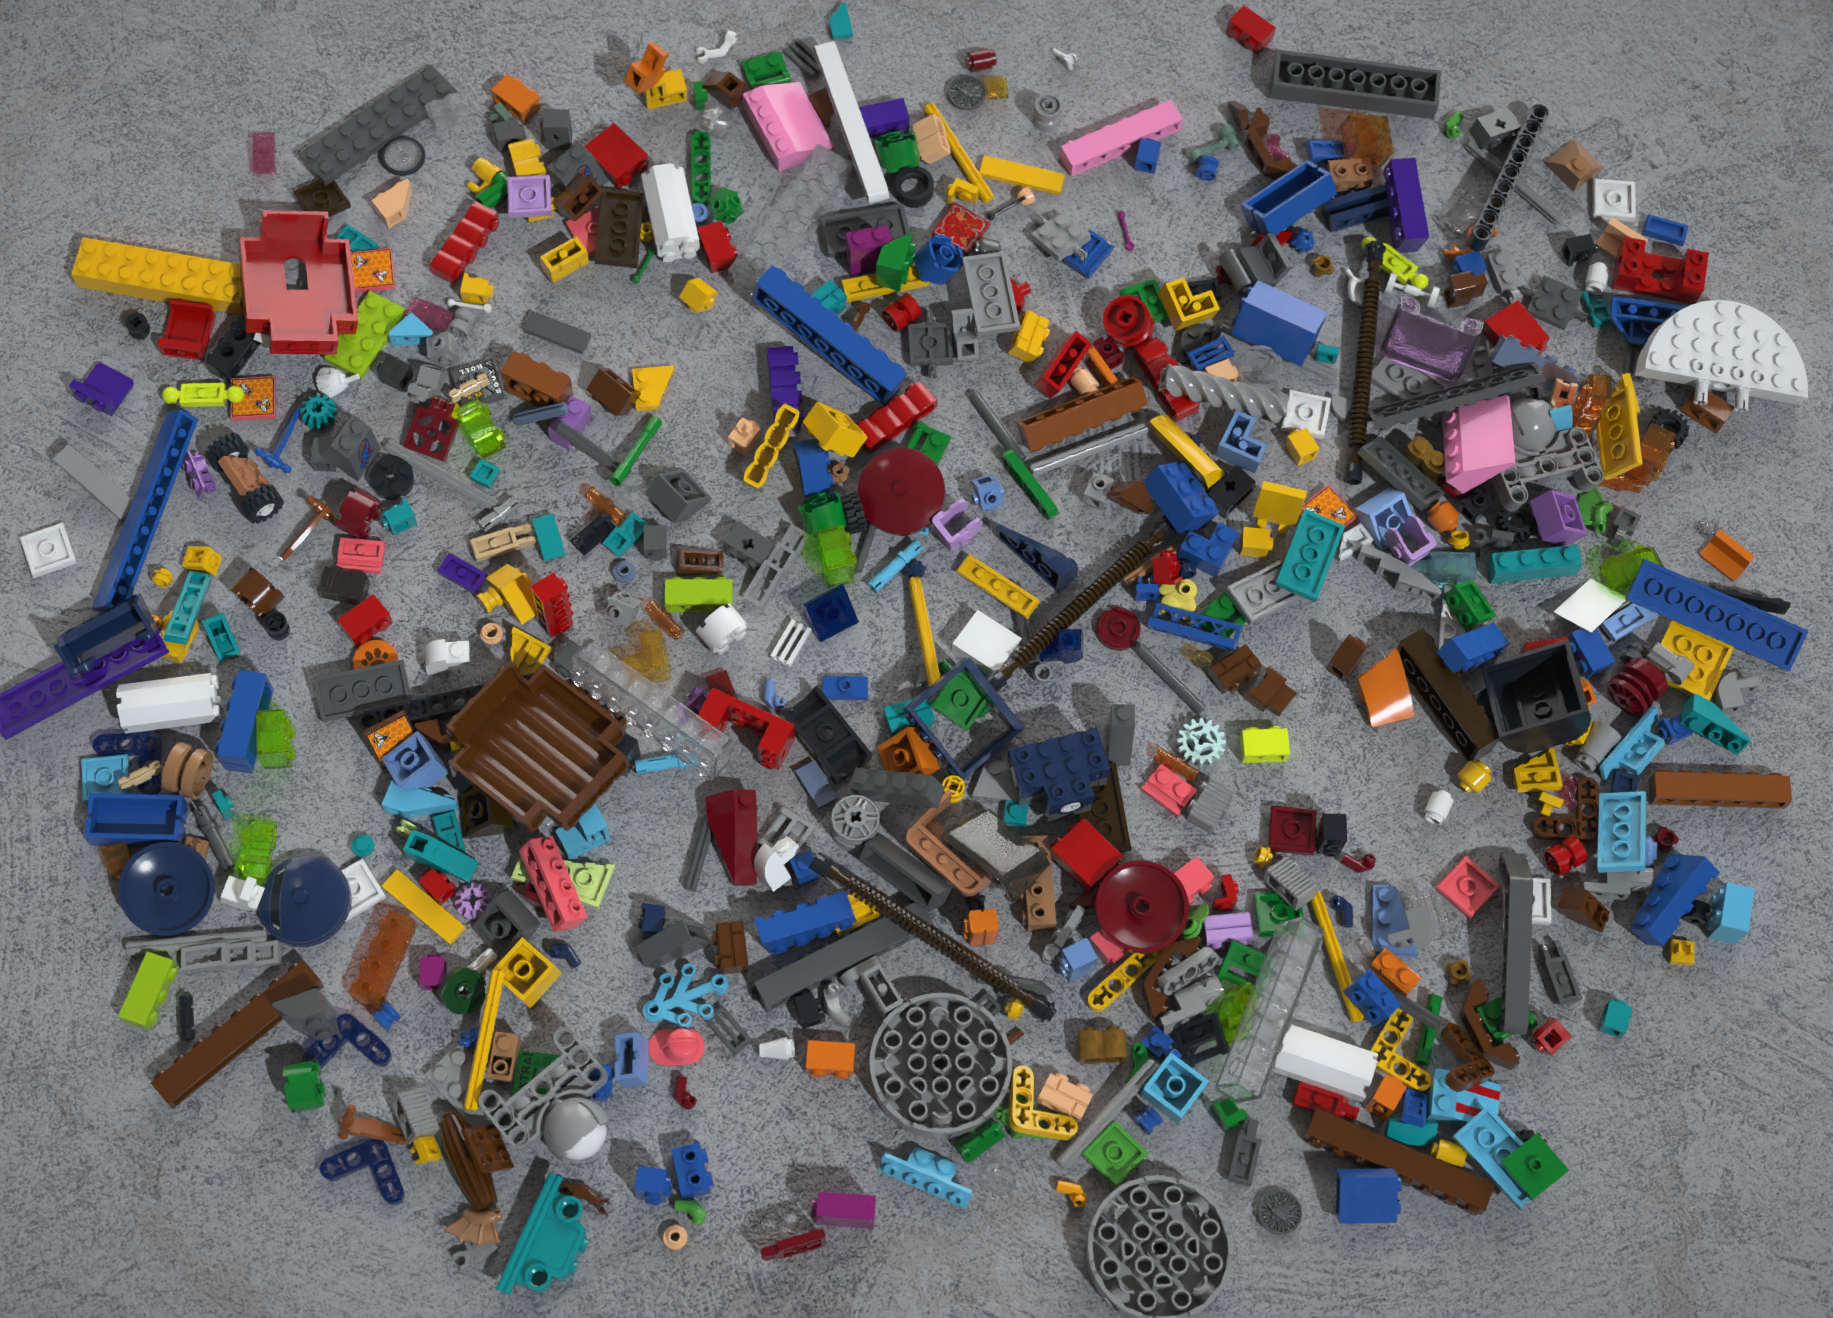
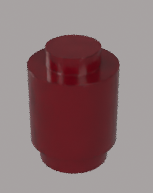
[965,48,997,73]

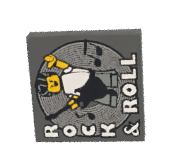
[451,359,505,411]

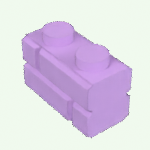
[1201,912,1253,951]

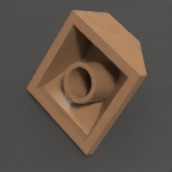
[1545,139,1603,192]

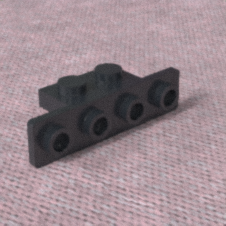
[1707,585,1791,615]

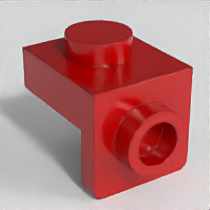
[1212,874,1239,912]

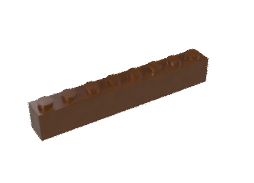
[151,960,324,1109]
[1303,1108,1495,1216]

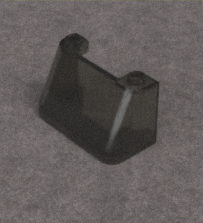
[940,809,1050,904]

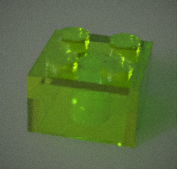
[817,525,857,588]
[257,709,296,769]

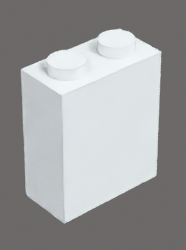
[952,610,1022,676]

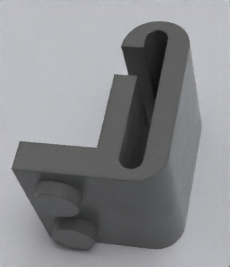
[1218,233,1293,295]

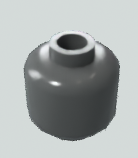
[971,237,1004,256]

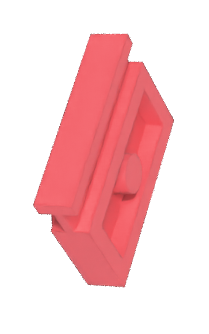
[336,537,386,574]
[1141,764,1198,817]

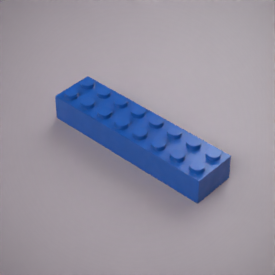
[751,265,907,407]

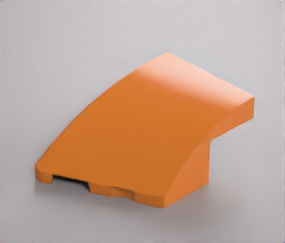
[1357,648,1414,727]

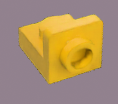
[945,178,979,205]
[182,546,222,576]

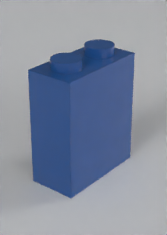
[1335,1168,1402,1224]

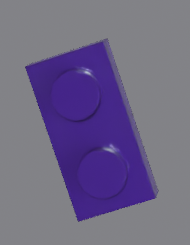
[437,553,487,595]

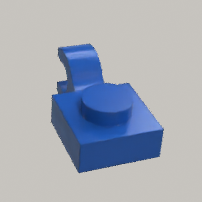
[1141,1026,1182,1060]

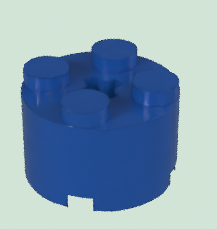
[915,235,964,285]

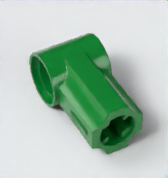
[475,172,510,209]

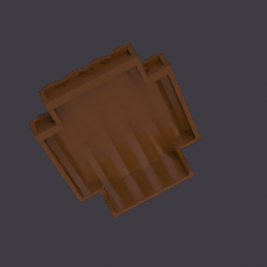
[446,661,630,833]

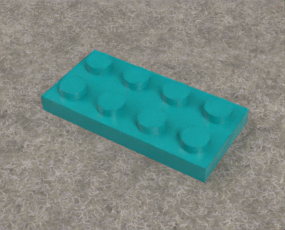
[1274,509,1345,602]

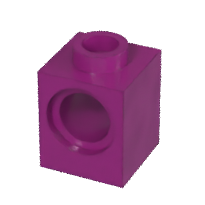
[419,954,447,990]

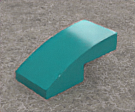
[603,512,648,558]
[532,513,566,561]
[1384,1117,1438,1145]

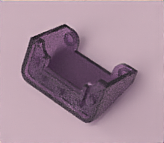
[1380,293,1484,382]

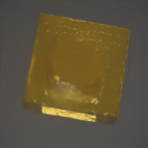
[985,76,1009,100]

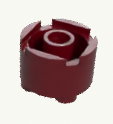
[335,488,382,540]

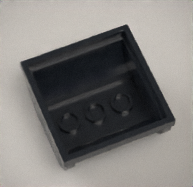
[1481,639,1591,753]

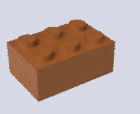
[500,351,574,408]

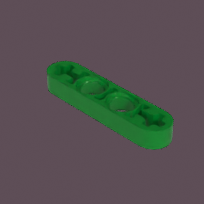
[691,131,711,206]
[1000,448,1058,520]

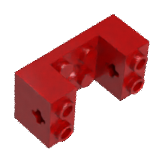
[1612,236,1709,304]
[696,688,795,771]

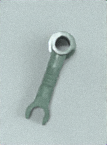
[1188,125,1240,164]

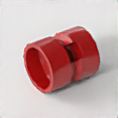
[881,293,922,332]
[1544,836,1588,876]

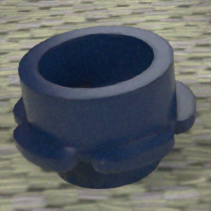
[1178,560,1197,579]
[905,561,927,578]

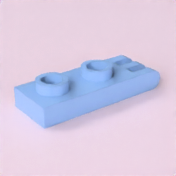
[1600,603,1659,643]

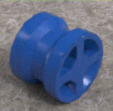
[1196,156,1219,181]
[371,1001,401,1031]
[1133,1105,1163,1135]

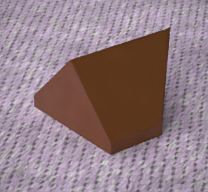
[1106,481,1153,514]

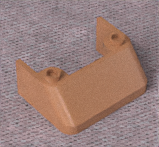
[906,789,1017,896]

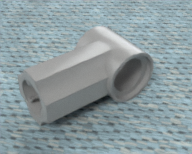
[1646,642,1694,685]

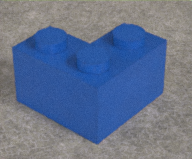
[793,438,833,498]
[1177,523,1239,578]

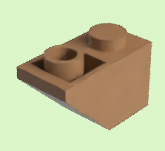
[487,1032,521,1082]

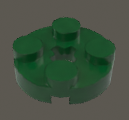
[438,966,486,1015]

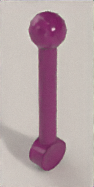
[1117,211,1134,251]

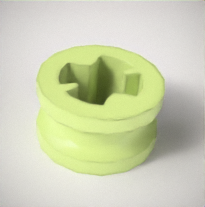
[395,819,419,839]

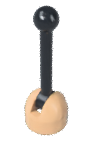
[987,187,1035,220]

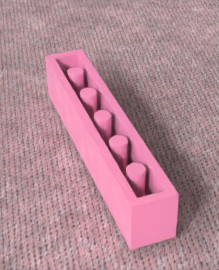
[1060,100,1183,177]

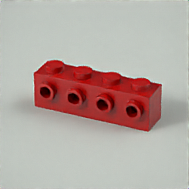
[531,572,574,638]

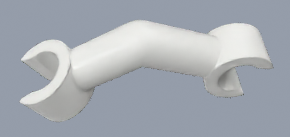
[696,30,737,63]

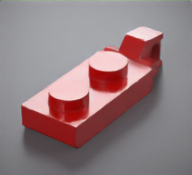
[1292,1081,1360,1120]

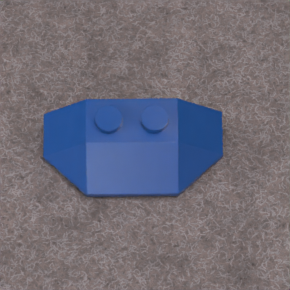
[1610,296,1688,346]

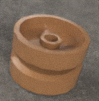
[161,742,214,800]

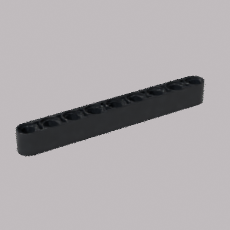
[1467,104,1549,252]
[358,673,533,731]

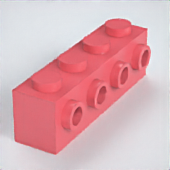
[519,836,588,932]

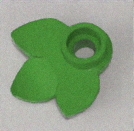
[1179,902,1209,939]

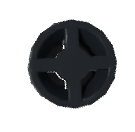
[125,313,151,340]
[1683,900,1711,926]

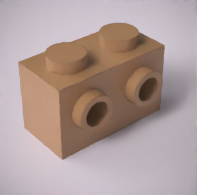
[1326,158,1374,194]

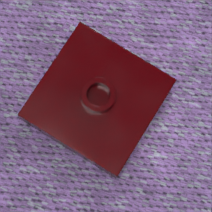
[1268,806,1317,856]

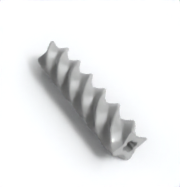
[1158,363,1289,423]

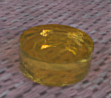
[1191,650,1214,670]

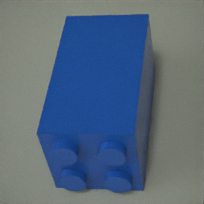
[1231,280,1328,367]

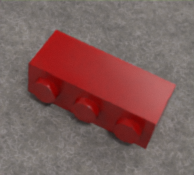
[1033,331,1092,399]

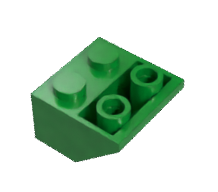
[876,234,916,291]

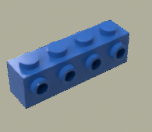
[1437,623,1510,673]

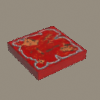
[932,202,990,257]

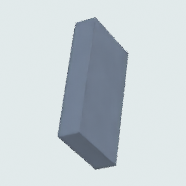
[795,760,838,810]

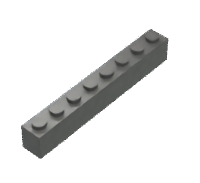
[754,900,933,1013]

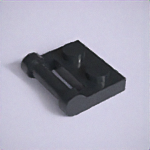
[1176,324,1222,365]
[1174,1012,1231,1068]

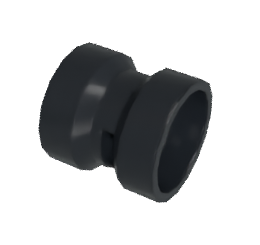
[264,612,290,641]

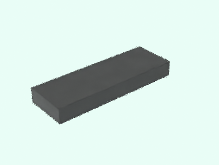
[523,311,591,354]

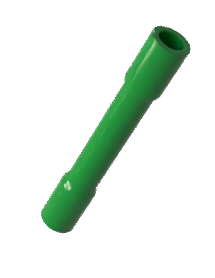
[609,416,662,486]

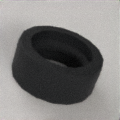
[894,166,934,208]

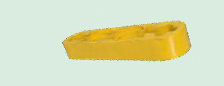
[1087,951,1159,1012]

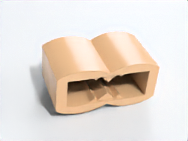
[913,114,951,165]

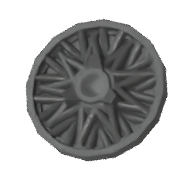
[948,75,986,110]
[1257,1190,1303,1235]

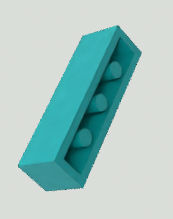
[1486,545,1582,584]

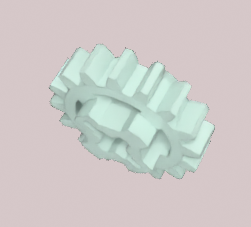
[1176,718,1226,768]

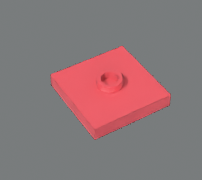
[566,207,600,257]

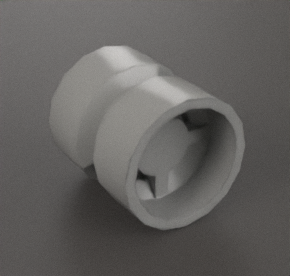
[1033,93,1062,132]

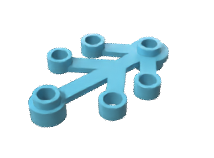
[642,963,729,1029]

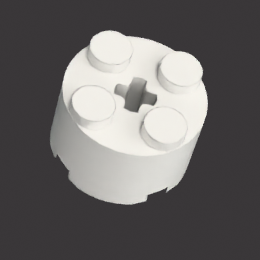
[696,603,748,655]

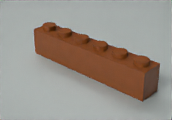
[1017,376,1148,451]
[1649,769,1792,809]

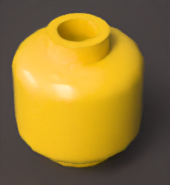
[1457,760,1491,794]

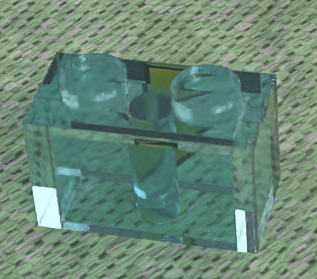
[1427,552,1477,588]

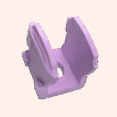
[932,499,982,552]
[1384,514,1436,566]

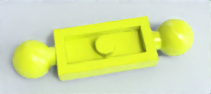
[1361,237,1428,291]
[162,383,244,407]

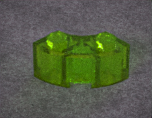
[454,399,506,459]
[1599,545,1664,591]
[235,819,277,884]
[1216,982,1260,1045]

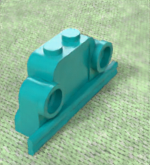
[496,1172,590,1295]

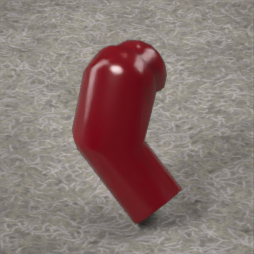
[1441,477,1472,498]
[1340,853,1376,873]
[673,1076,697,1109]

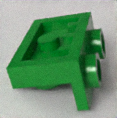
[1443,579,1496,632]

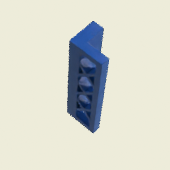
[1147,603,1242,652]

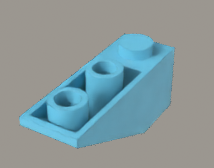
[382,780,459,819]

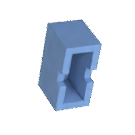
[1057,938,1098,983]
[615,1032,649,1088]

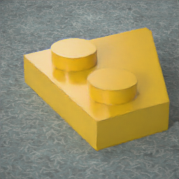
[632,365,674,411]
[510,627,552,675]
[1512,748,1563,793]

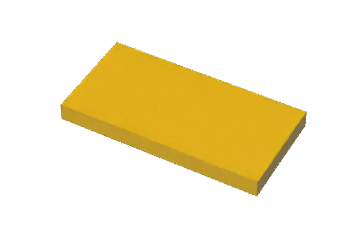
[1594,386,1642,480]

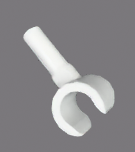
[1052,49,1078,70]

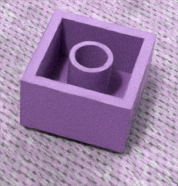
[1530,490,1588,546]

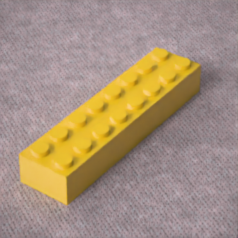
[71,237,244,315]

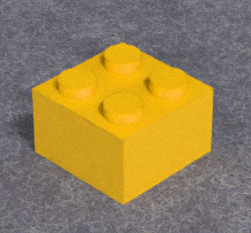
[803,401,868,458]
[490,937,562,1008]

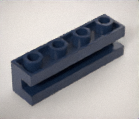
[1321,182,1389,233]

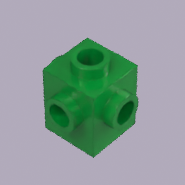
[708,188,744,224]

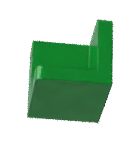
[1210,1097,1248,1132]

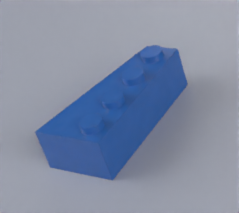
[1630,854,1720,946]
[754,891,857,955]

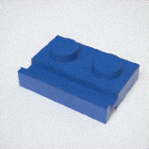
[1064,229,1114,279]

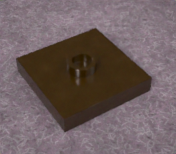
[293,180,351,217]

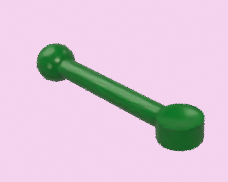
[632,247,657,284]

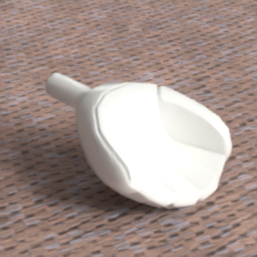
[1345,269,1365,306]
[316,367,360,398]

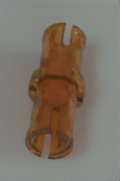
[1598,474,1643,493]
[585,486,627,525]
[645,600,685,640]
[1153,747,1200,783]

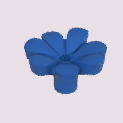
[457,1026,480,1051]

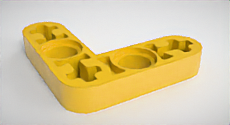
[1370,1008,1432,1092]
[1009,1066,1078,1140]

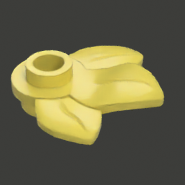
[1159,579,1197,620]

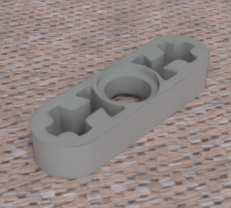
[1157,947,1219,995]

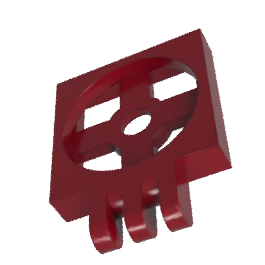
[403,396,460,462]
[761,1228,826,1261]

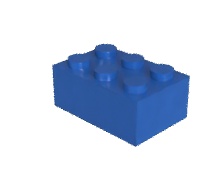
[1143,461,1220,533]

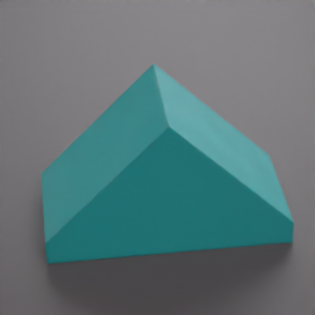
[202,612,241,661]

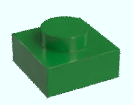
[693,81,708,111]

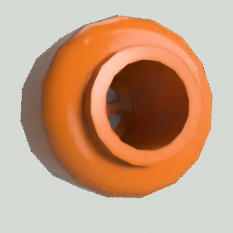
[1427,500,1459,533]

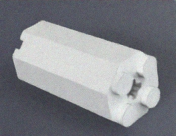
[641,163,700,262]
[116,673,223,734]
[1268,1023,1378,1102]

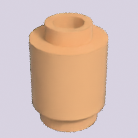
[1070,367,1100,396]

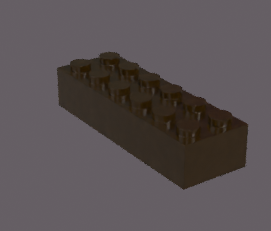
[1397,628,1500,761]

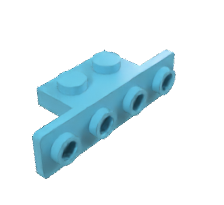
[1600,706,1665,781]
[878,1146,972,1209]

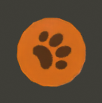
[353,640,399,669]

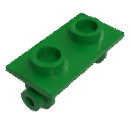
[954,1117,1006,1164]

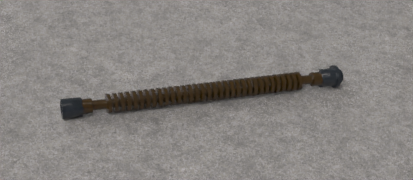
[1344,241,1386,485]
[986,514,1177,692]
[808,852,1057,1023]

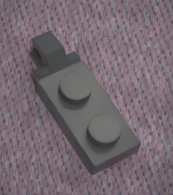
[1227,1119,1262,1187]

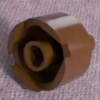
[230,567,285,619]

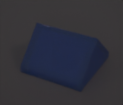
[803,584,859,642]

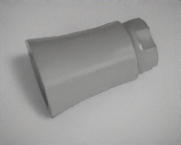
[1574,721,1621,773]

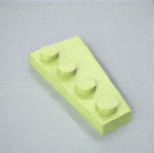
[511,856,615,910]

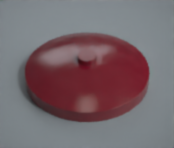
[857,448,946,536]
[1095,860,1189,954]

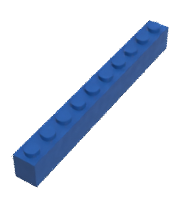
[92,409,198,613]

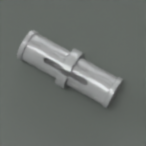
[477,495,521,533]

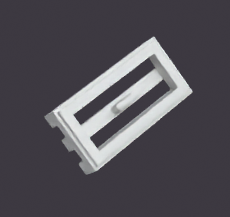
[770,619,811,668]

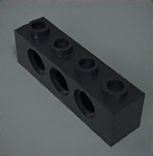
[205,309,261,384]

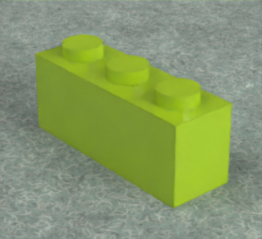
[665,577,733,613]
[118,951,178,1031]

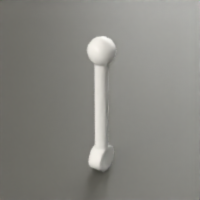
[447,299,492,313]

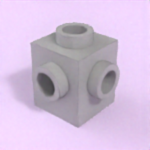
[426,331,462,366]
[604,591,642,628]

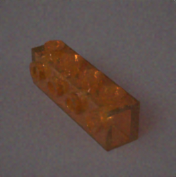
[1571,374,1612,438]
[350,910,418,1010]

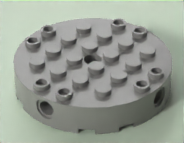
[869,993,1012,1139]
[1086,1175,1233,1318]

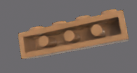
[1016,835,1057,932]

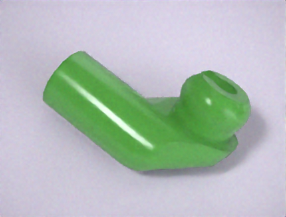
[1444,111,1464,139]
[675,1199,706,1225]

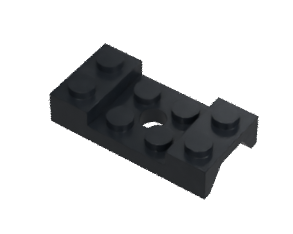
[781,686,872,785]

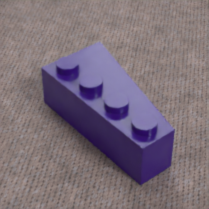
[1384,157,1430,253]

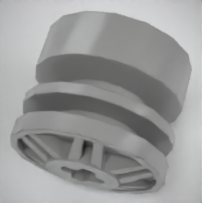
[831,795,880,853]

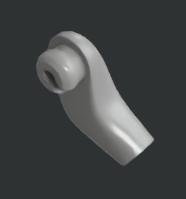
[823,983,851,1027]

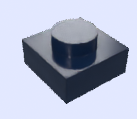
[1611,771,1638,793]

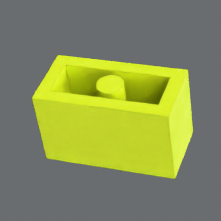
[1240,726,1290,763]

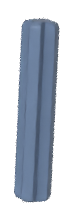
[512,402,569,426]

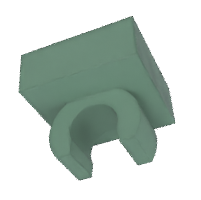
[489,102,514,123]

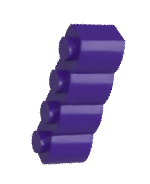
[767,346,804,430]

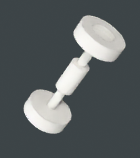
[1384,272,1440,308]

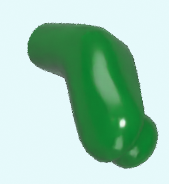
[1125,1043,1148,1083]

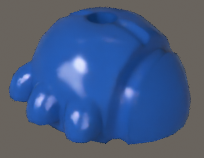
[1291,227,1315,253]

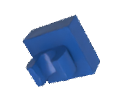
[1134,576,1159,601]

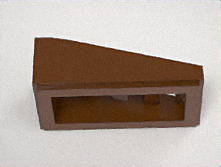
[676,549,724,575]

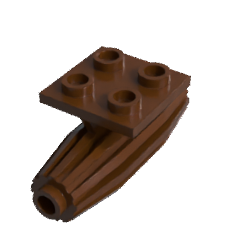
[439,1111,514,1211]

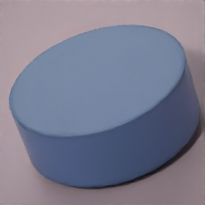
[691,203,709,225]

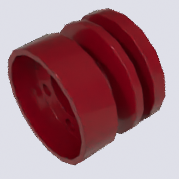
[1606,657,1668,717]

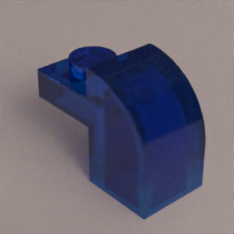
[1040,629,1084,664]

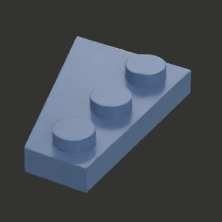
[1371,885,1419,957]

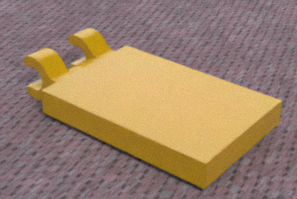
[1252,481,1307,536]

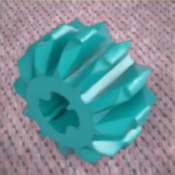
[299,392,338,431]

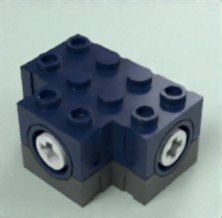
[1006,727,1110,822]

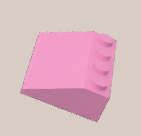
[743,82,835,172]
[1442,395,1515,493]

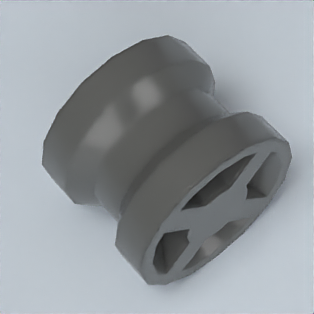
[1620,642,1649,665]

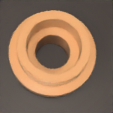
[480,623,503,645]
[663,1225,688,1250]

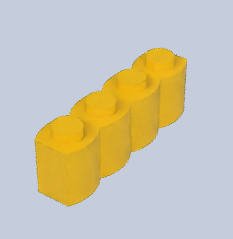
[508,138,556,223]
[743,404,799,490]

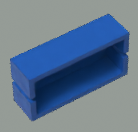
[1240,160,1338,236]
[215,669,274,774]
[84,793,188,847]

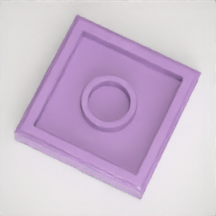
[507,175,552,218]

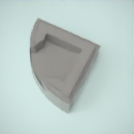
[1330,393,1352,422]

